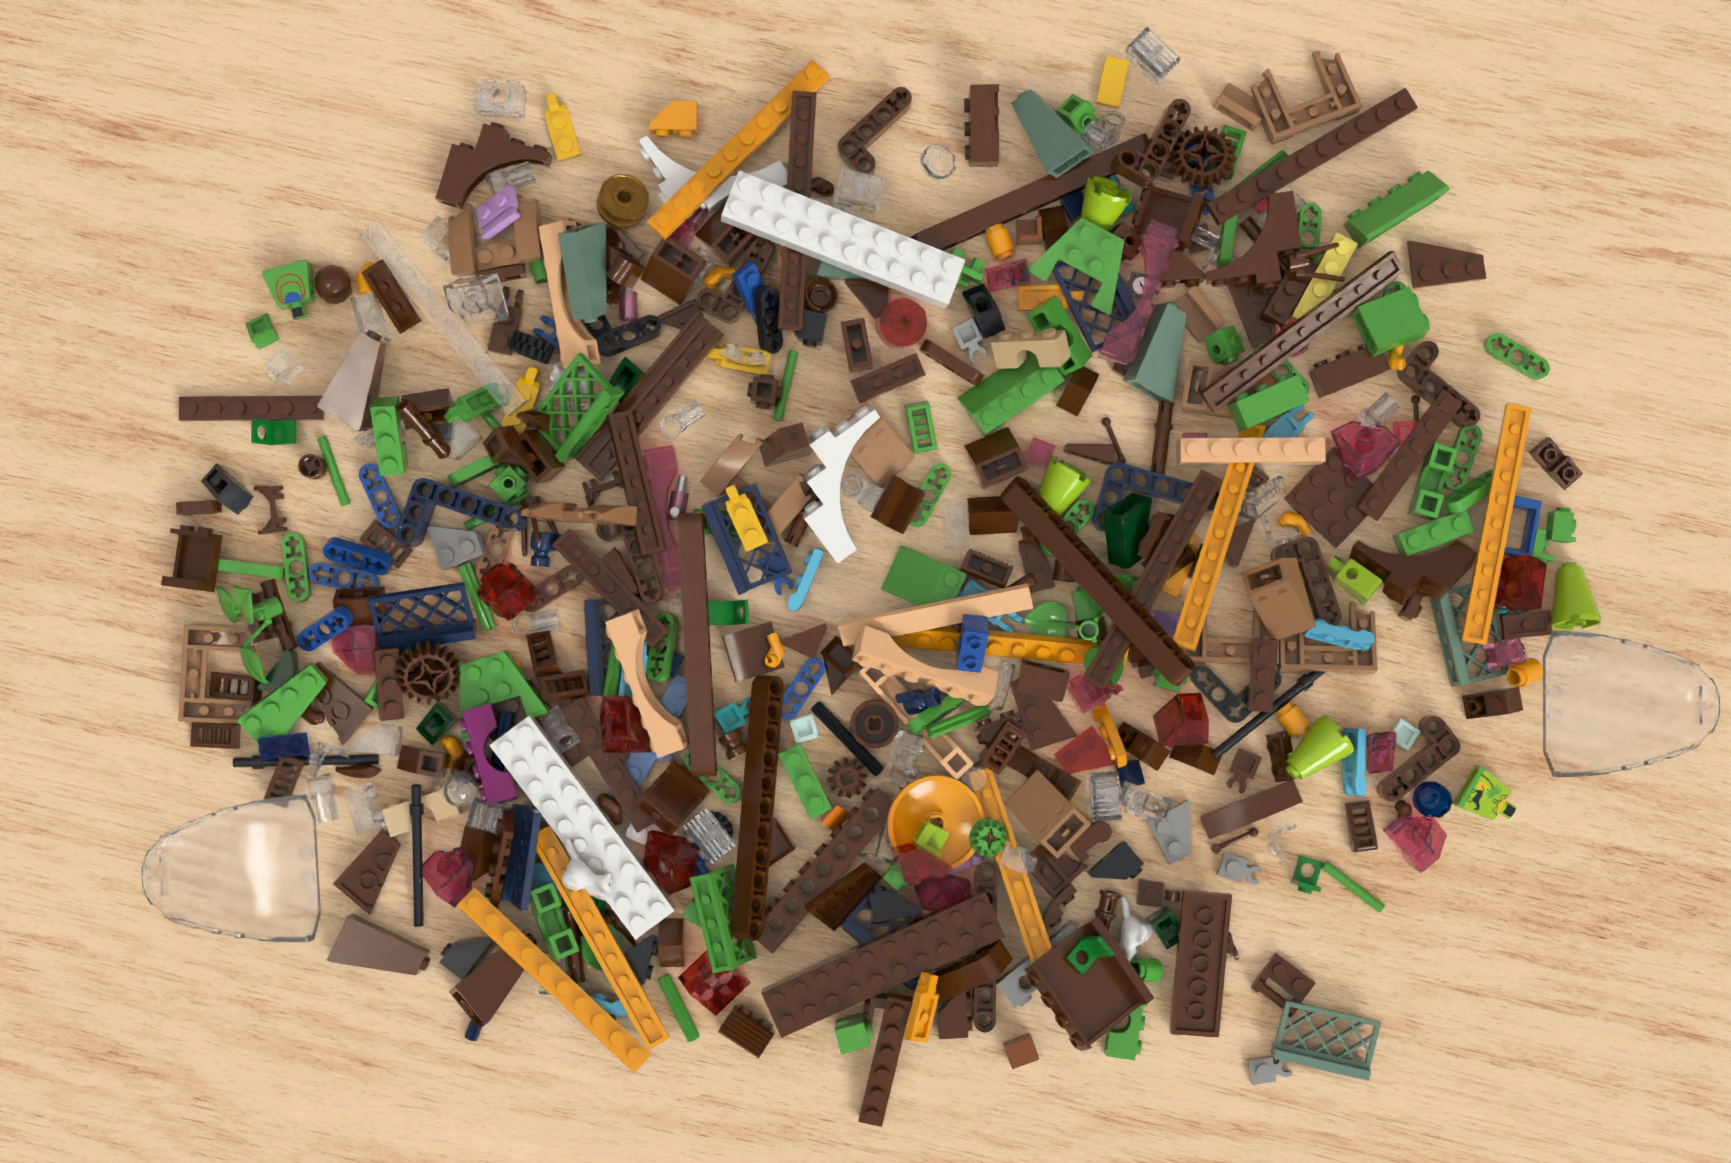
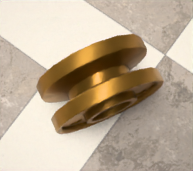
[596,174,649,229]

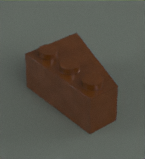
[964,84,999,167]

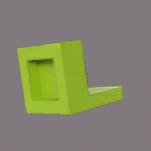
[912,819,949,857]

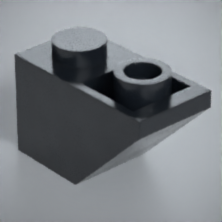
[623,934,658,985]

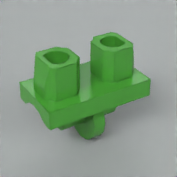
[950,248,985,291]

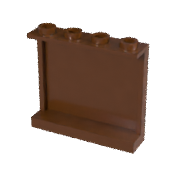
[1024,917,1154,1051]

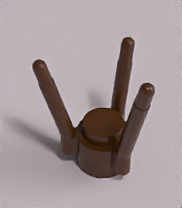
[1286,243,1345,282]
[520,496,559,557]

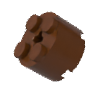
[850,700,899,749]

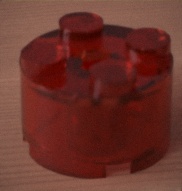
[875,298,927,349]
[477,562,536,621]

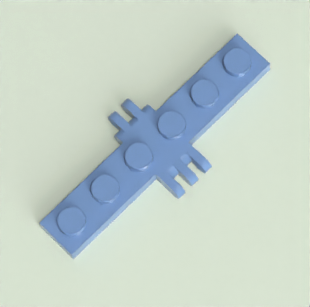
[608,673,687,809]

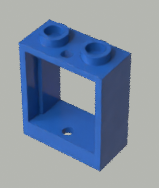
[1485,496,1542,562]

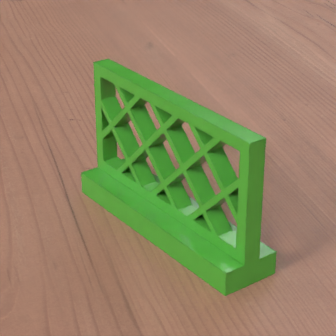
[536,353,624,463]
[690,864,757,973]

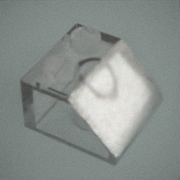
[443,273,510,326]

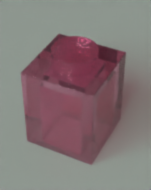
[1024,437,1056,471]
[1483,638,1525,668]

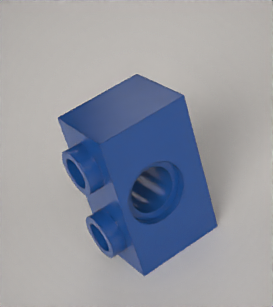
[956,614,989,673]

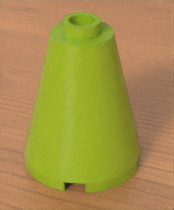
[1080,176,1132,232]
[1038,455,1093,516]
[1551,562,1601,630]
[1286,715,1354,780]

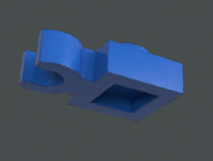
[757,550,793,595]

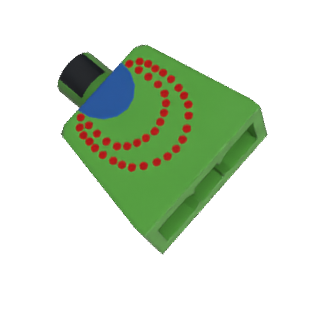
[262,260,315,320]

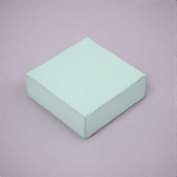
[790,714,819,744]
[1386,718,1421,751]

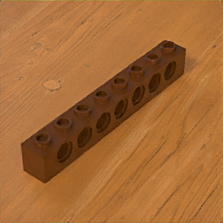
[757,787,893,954]

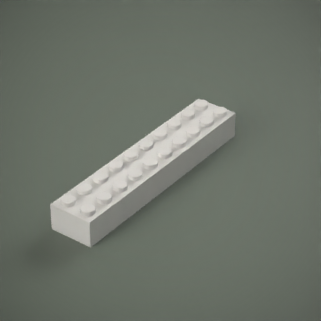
[721,170,965,309]
[489,714,675,940]

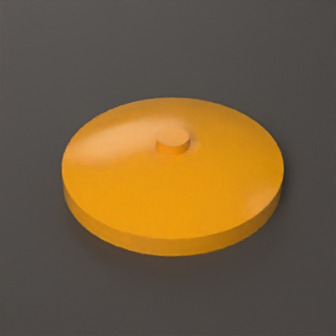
[887,775,984,872]

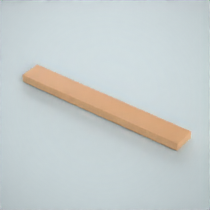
[838,583,1033,647]

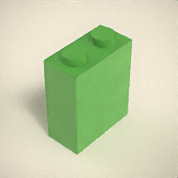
[1352,287,1430,357]

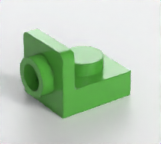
[1529,528,1556,566]

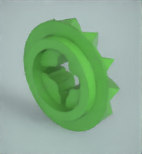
[969,818,1008,857]

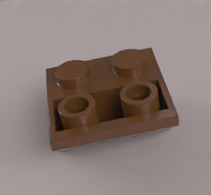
[695,200,758,267]
[641,238,707,305]
[964,427,1029,490]

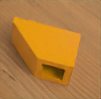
[649,101,698,138]

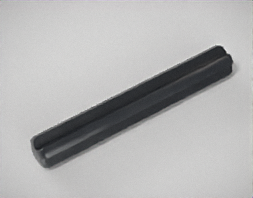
[811,702,884,776]

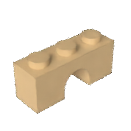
[991,328,1071,369]
[381,783,463,838]

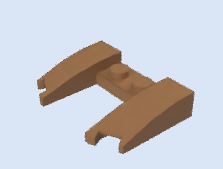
[1250,51,1362,145]
[448,193,544,277]
[700,433,813,544]
[521,502,637,526]
[1181,601,1279,666]
[1277,601,1378,674]
[178,625,256,724]

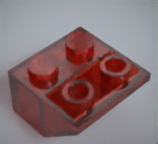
[1494,554,1547,612]
[1153,693,1209,747]
[599,696,652,753]
[643,830,699,896]
[891,842,953,886]
[678,950,751,1015]

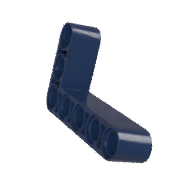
[1092,462,1219,531]
[396,478,528,547]

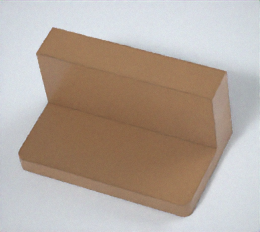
[1213,83,1262,132]
[1174,285,1225,343]

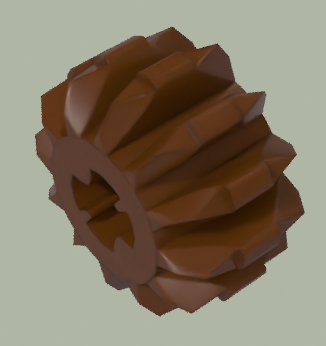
[827,757,868,798]

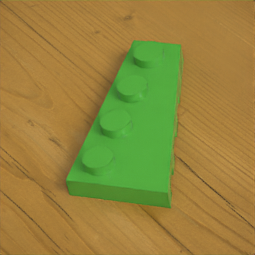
[237,662,328,755]

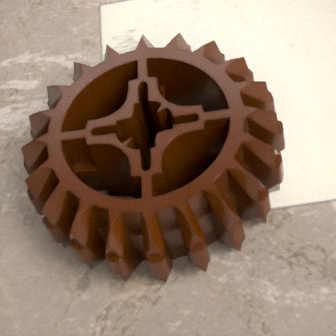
[1171,125,1236,190]
[395,640,460,705]

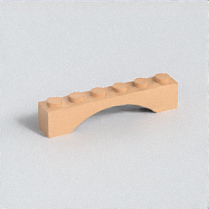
[539,220,601,370]
[1176,437,1326,466]
[605,609,690,758]
[852,626,999,706]
[859,667,974,780]

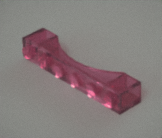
[1098,219,1179,367]
[643,445,681,593]

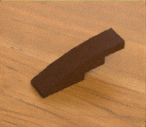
[1200,779,1303,839]

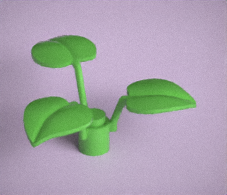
[1025,574,1133,686]
[216,586,283,684]

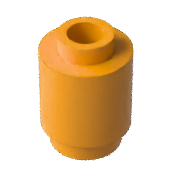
[985,223,1016,261]
[1506,658,1543,687]
[1275,701,1310,737]

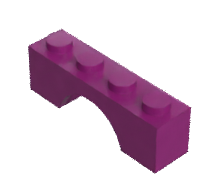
[459,703,517,807]

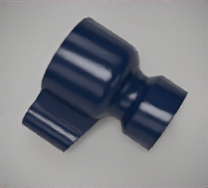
[530,531,562,567]
[895,687,942,715]

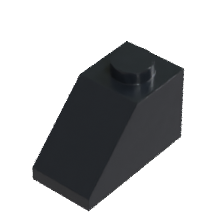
[962,283,1006,339]
[792,310,827,348]
[201,463,253,515]
[1087,840,1144,880]
[866,886,922,923]
[439,936,494,980]

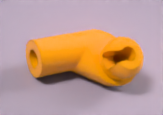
[356,260,374,297]
[703,267,736,290]
[1388,345,1406,370]
[1278,511,1312,538]
[764,632,785,668]
[441,736,464,769]

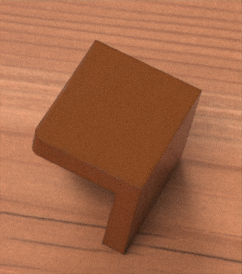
[1016,216,1043,245]
[1003,1033,1039,1069]

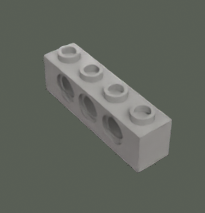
[996,921,1076,1007]

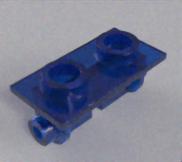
[257,732,310,761]

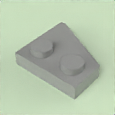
[427,526,487,570]
[1146,800,1191,865]

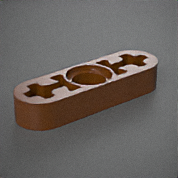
[919,339,984,386]
[520,565,583,613]

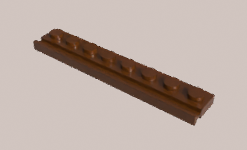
[574,312,724,481]

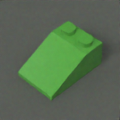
[881,546,967,606]

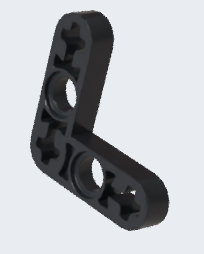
[581,314,661,357]
[1190,666,1282,723]

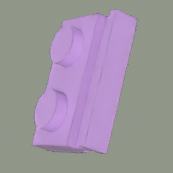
[476,185,520,240]

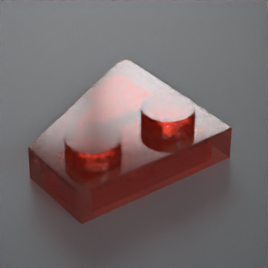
[1053,725,1117,774]

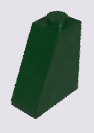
[1103,492,1152,569]

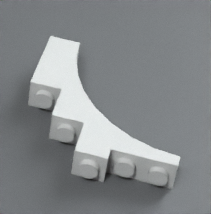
[639,136,788,213]
[802,405,880,563]

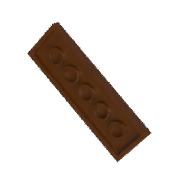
[1169,890,1232,1038]

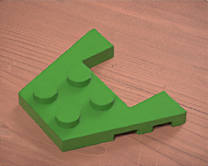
[1028,218,1124,315]
[460,650,551,740]

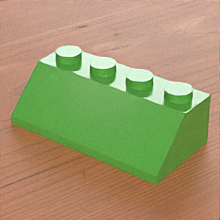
[1343,170,1450,249]
[957,350,1065,437]

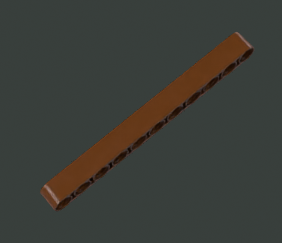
[910,133,1156,251]
[1001,476,1195,686]
[677,512,717,777]
[731,675,784,941]

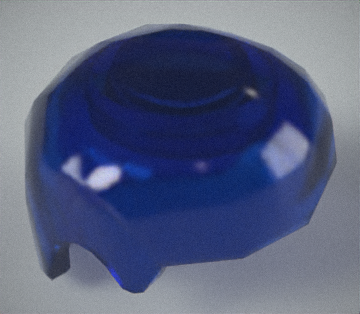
[1412,781,1453,818]

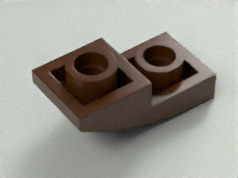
[1529,437,1583,490]
[1042,883,1077,928]

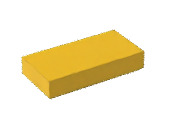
[1095,56,1130,109]

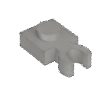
[951,317,987,363]
[1216,852,1263,884]
[1247,1056,1293,1085]

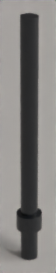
[1210,671,1326,760]
[233,754,380,769]
[409,784,424,927]

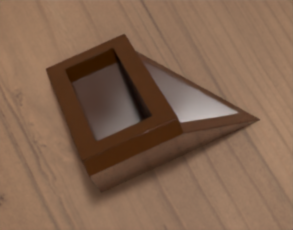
[483,425,535,468]
[820,636,860,696]
[769,818,797,867]
[460,825,499,882]

